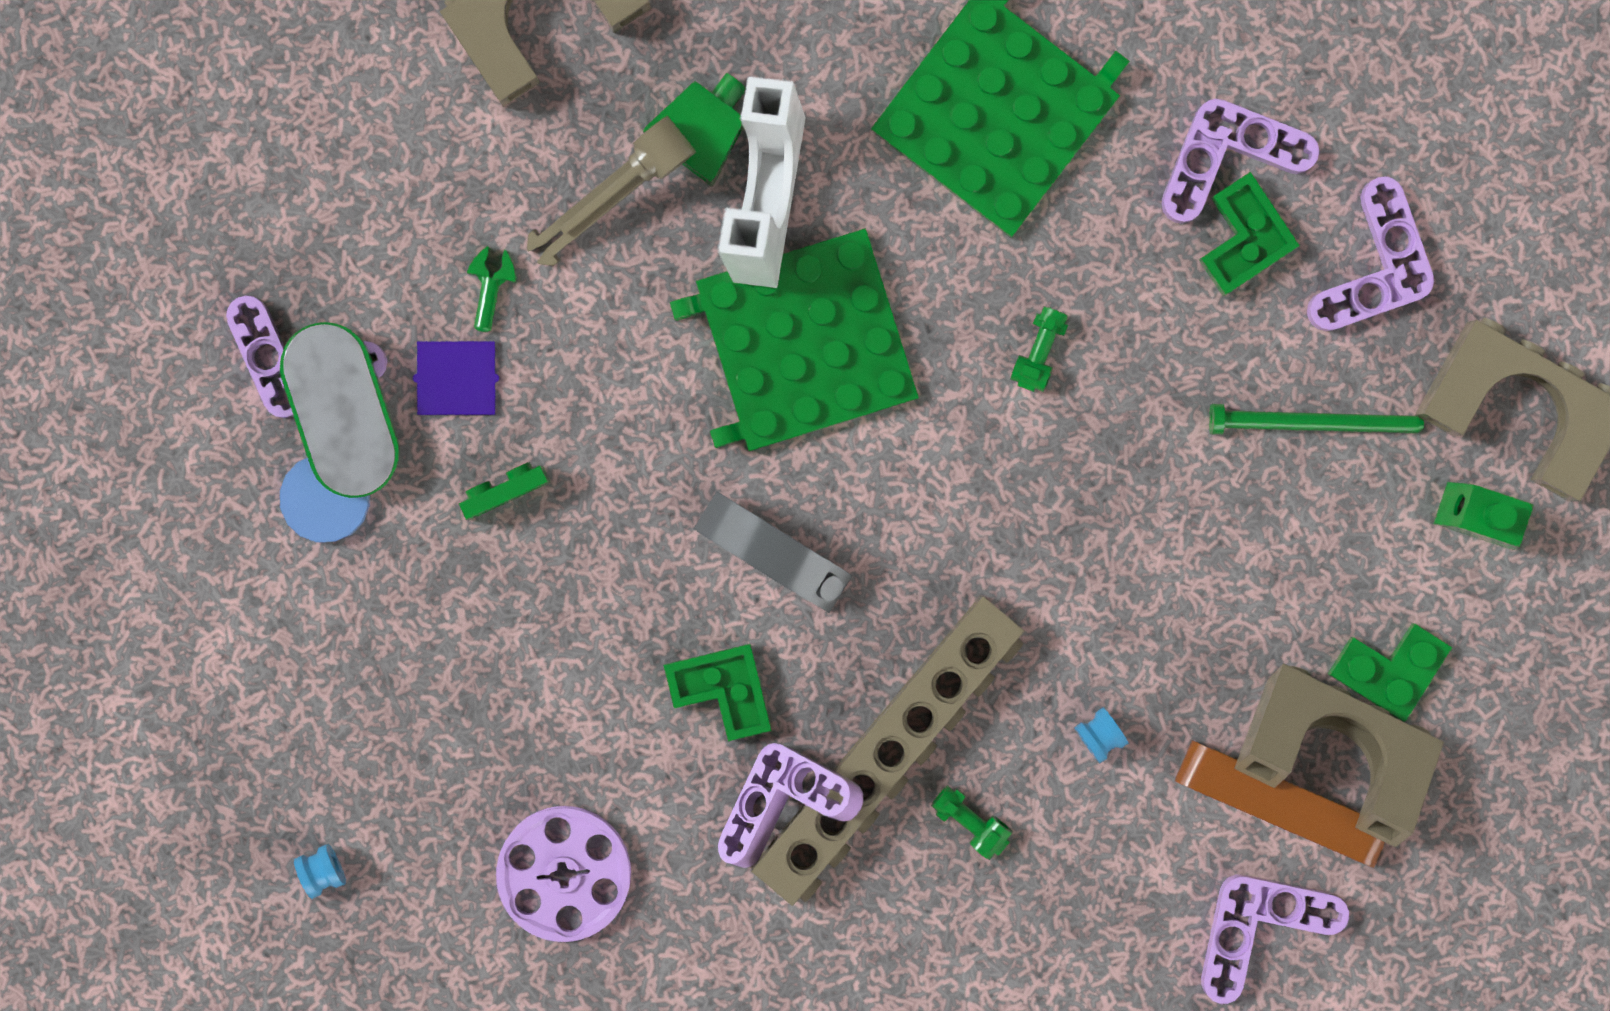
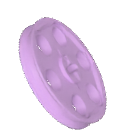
[496,806,631,942]

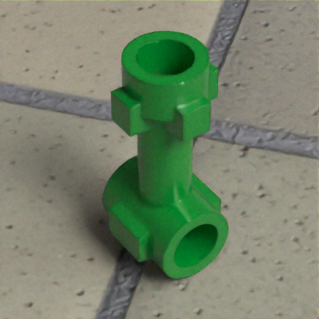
[1010,306,1068,392]
[931,785,1013,860]

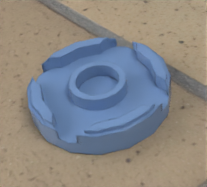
[279,458,370,542]

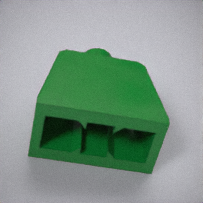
[643,73,746,187]
[1433,482,1534,550]

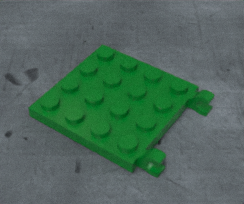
[870,0,1130,238]
[670,228,919,452]

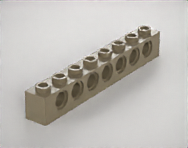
[751,595,1024,906]

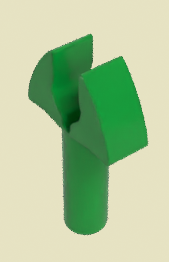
[467,246,517,333]

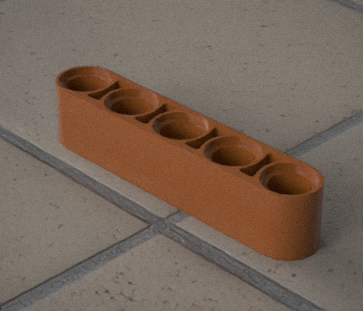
[1174,740,1385,868]

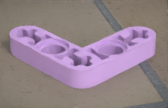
[1162,99,1319,224]
[1307,176,1434,331]
[226,296,387,418]
[718,743,863,868]
[1201,875,1349,1004]

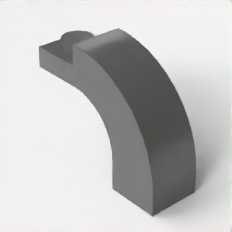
[693,491,853,613]

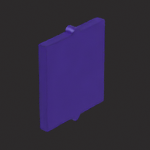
[413,341,500,415]

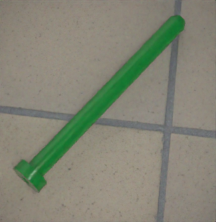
[1209,404,1424,435]

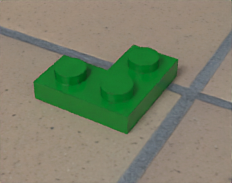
[1199,172,1300,296]
[1328,623,1452,722]
[663,643,772,741]

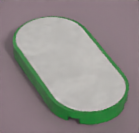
[280,322,400,498]

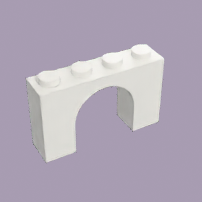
[718,77,806,288]

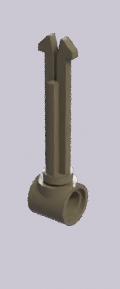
[527,116,696,266]

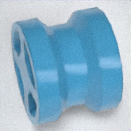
[1074,707,1129,764]
[294,844,346,899]

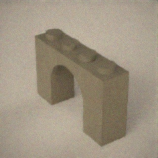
[439,0,651,107]
[1415,318,1610,502]
[1234,663,1444,847]

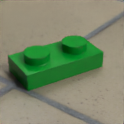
[458,462,551,520]

